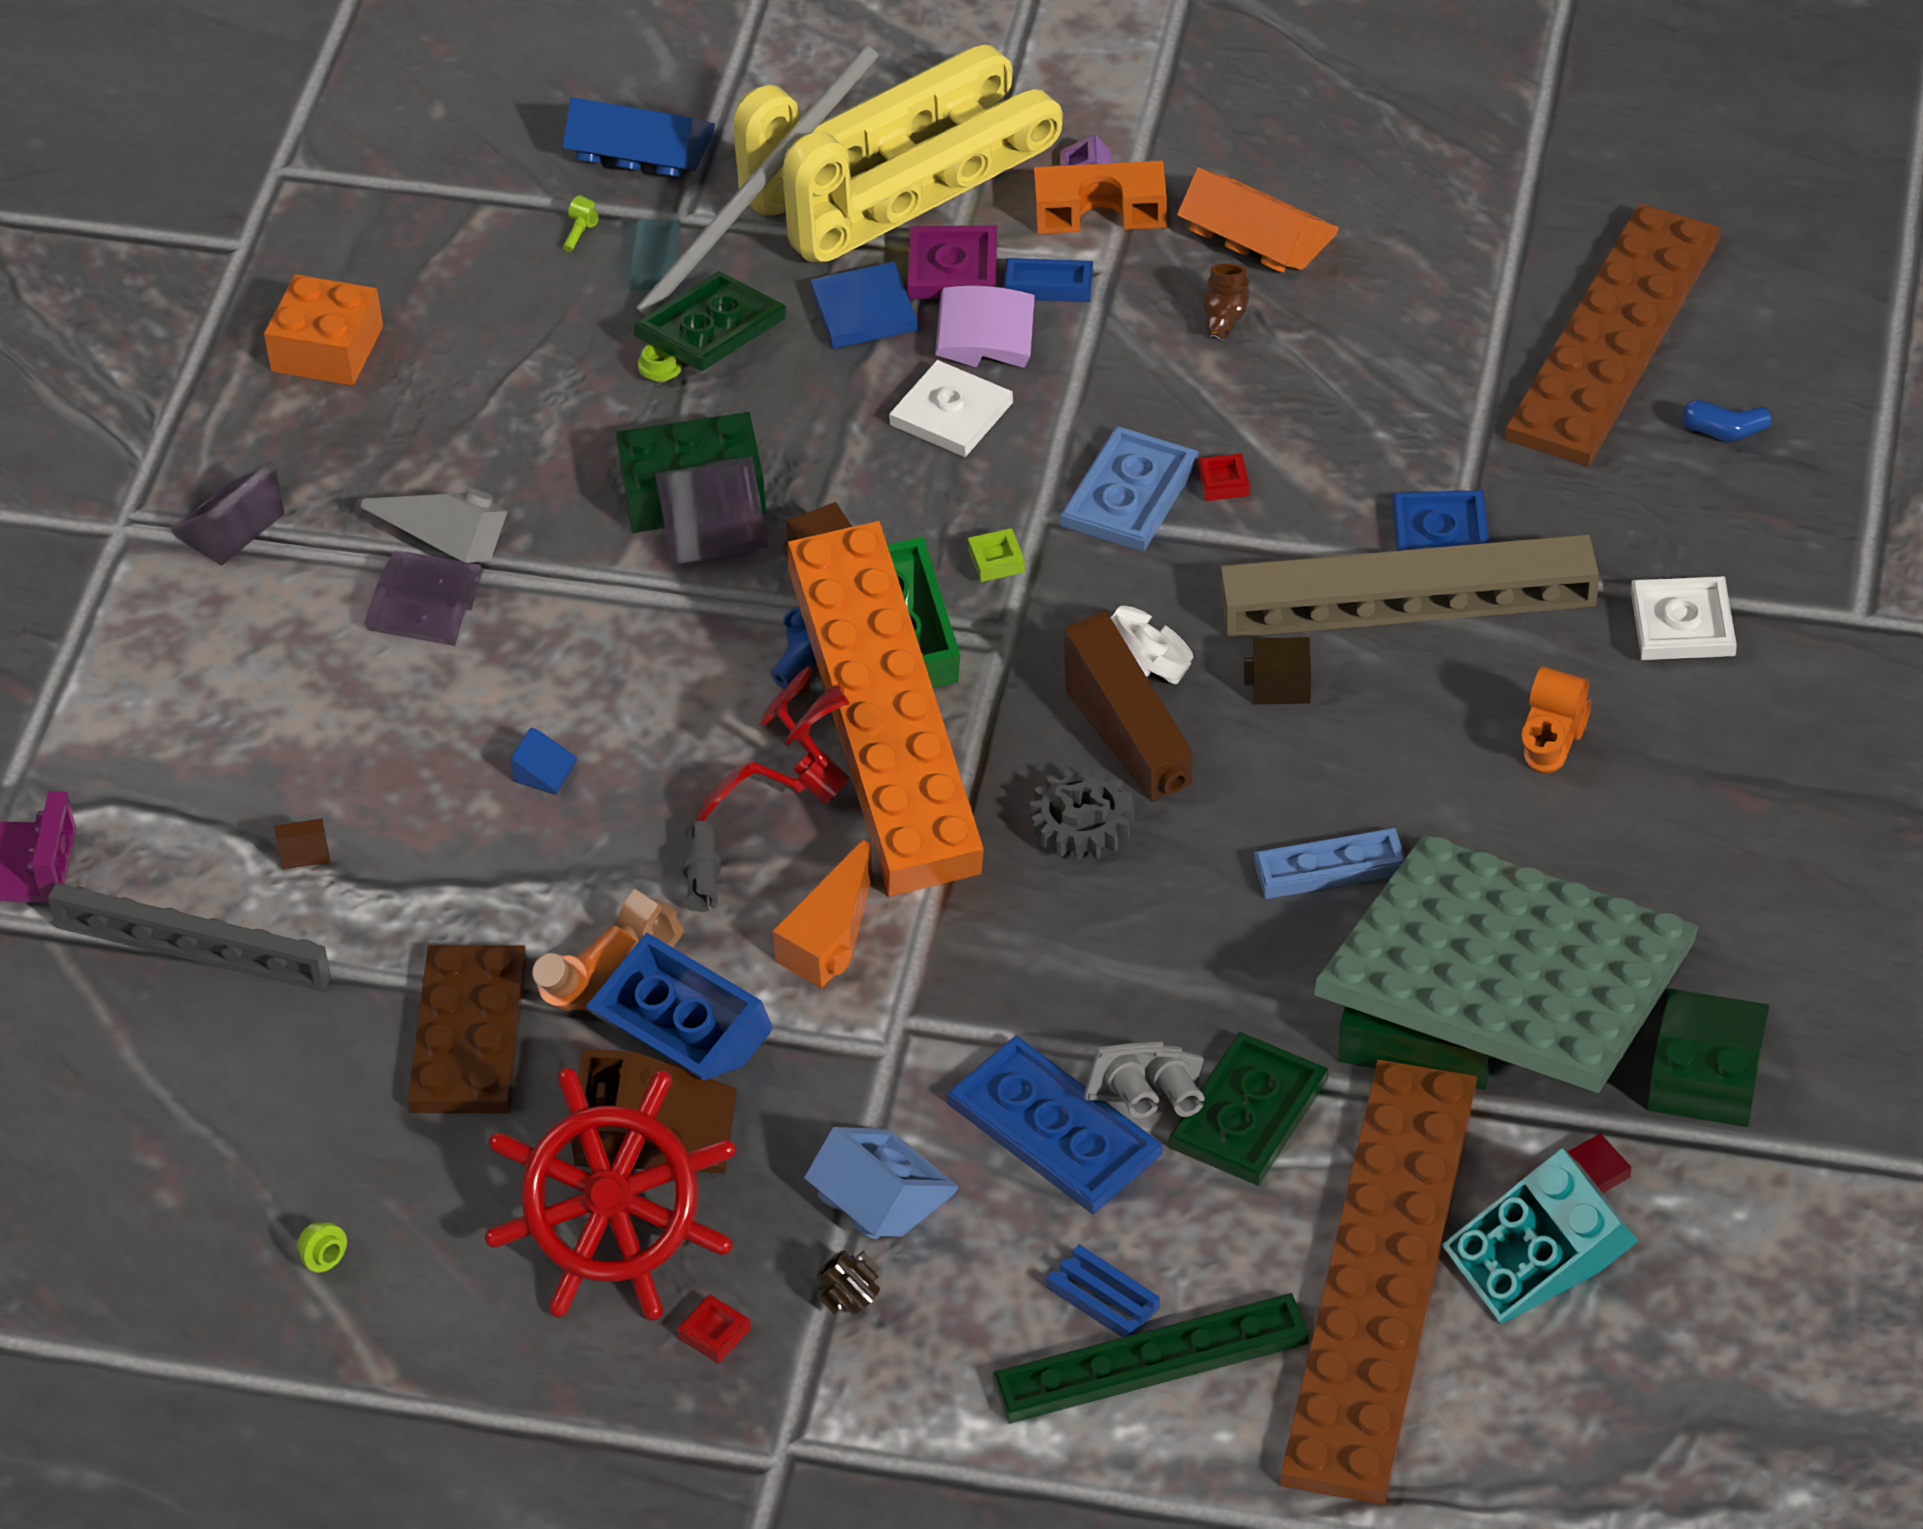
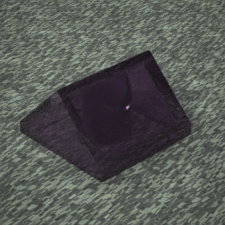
[171,462,285,566]

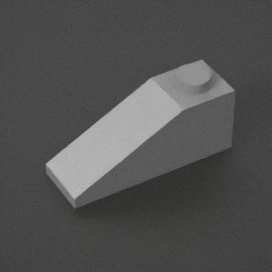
[360,489,508,563]

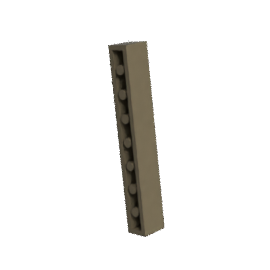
[1221,534,1599,638]

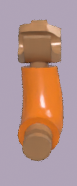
[532,888,685,1011]

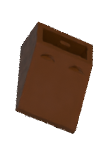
[571,1049,737,1173]

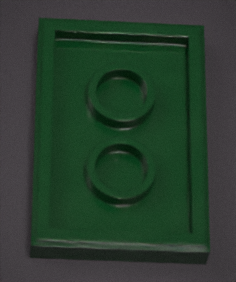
[634,271,786,372]
[1169,1031,1328,1186]

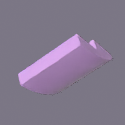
[935,285,1035,368]

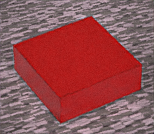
[1197,453,1250,502]
[677,1294,751,1364]

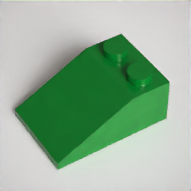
[887,537,961,688]

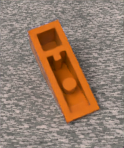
[773,839,873,989]

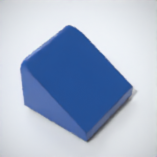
[511,728,577,795]

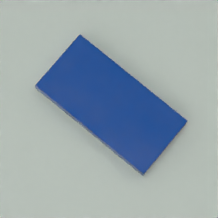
[946,1035,1162,1215]

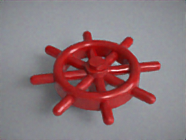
[484,1067,736,1321]

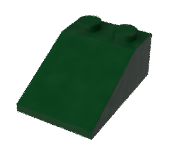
[1648,988,1769,1127]

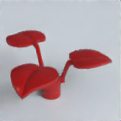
[694,666,850,829]

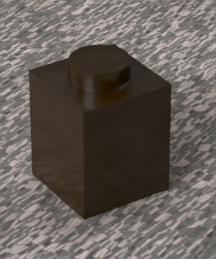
[1243,637,1311,705]

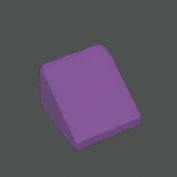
[1059,134,1112,166]

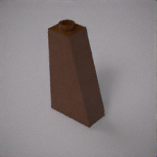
[1064,610,1192,802]

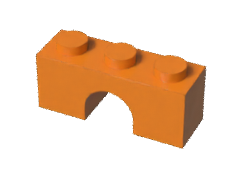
[1034,161,1167,234]

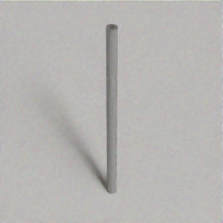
[636,44,879,316]

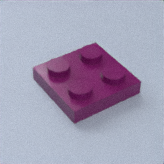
[908,225,998,299]

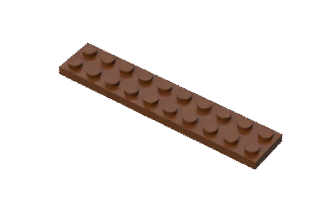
[1280,1060,1477,1505]

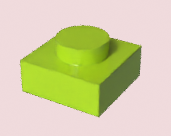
[968,528,1025,582]

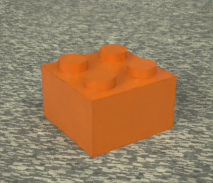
[264,274,383,386]

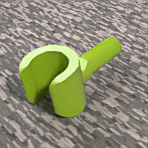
[563,195,599,252]

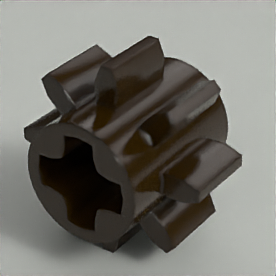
[817,1250,880,1315]

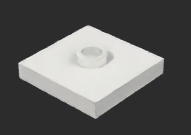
[889,360,1013,457]
[1631,576,1737,660]

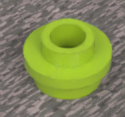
[638,344,682,382]
[297,1222,347,1273]

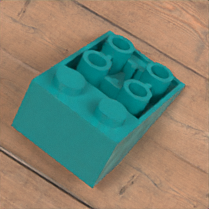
[1442,1148,1639,1324]

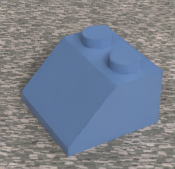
[804,1127,959,1239]

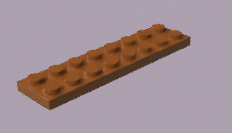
[1505,203,1721,467]

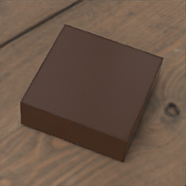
[275,819,330,870]

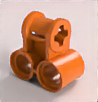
[1522,666,1591,774]

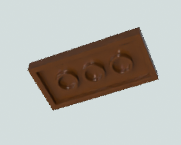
[408,945,527,1113]

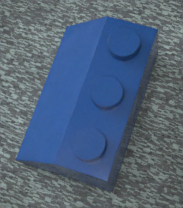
[563,97,715,177]
[586,932,773,1081]

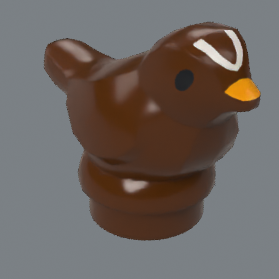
[1203,263,1249,339]

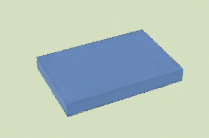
[1060,426,1199,552]

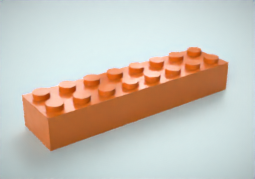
[788,521,984,897]

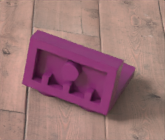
[0,791,77,902]

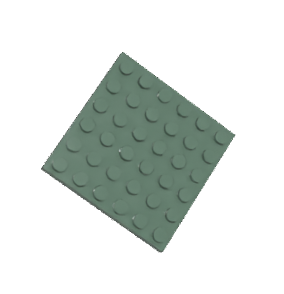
[1314,834,1698,1093]

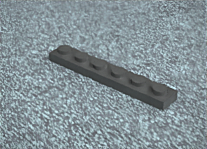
[48,883,331,992]

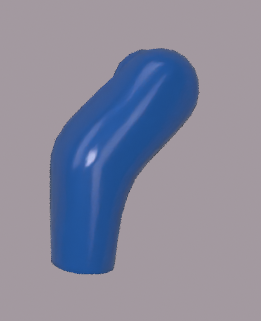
[1681,400,1771,442]
[771,608,816,689]

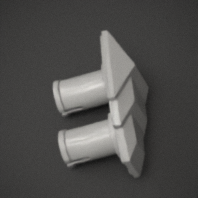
[1083,1041,1205,1119]

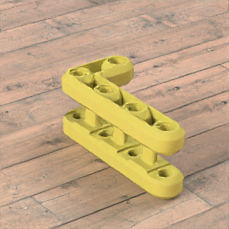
[733,45,1063,263]

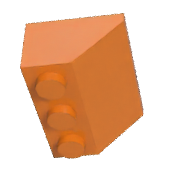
[1177,167,1340,273]

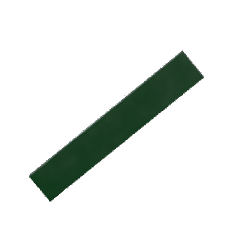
[993,1293,1309,1424]

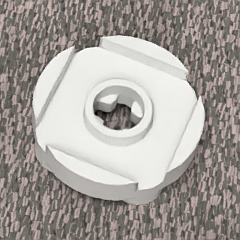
[1110,606,1193,684]

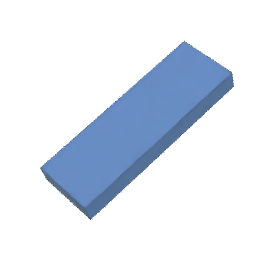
[1254,828,1405,899]

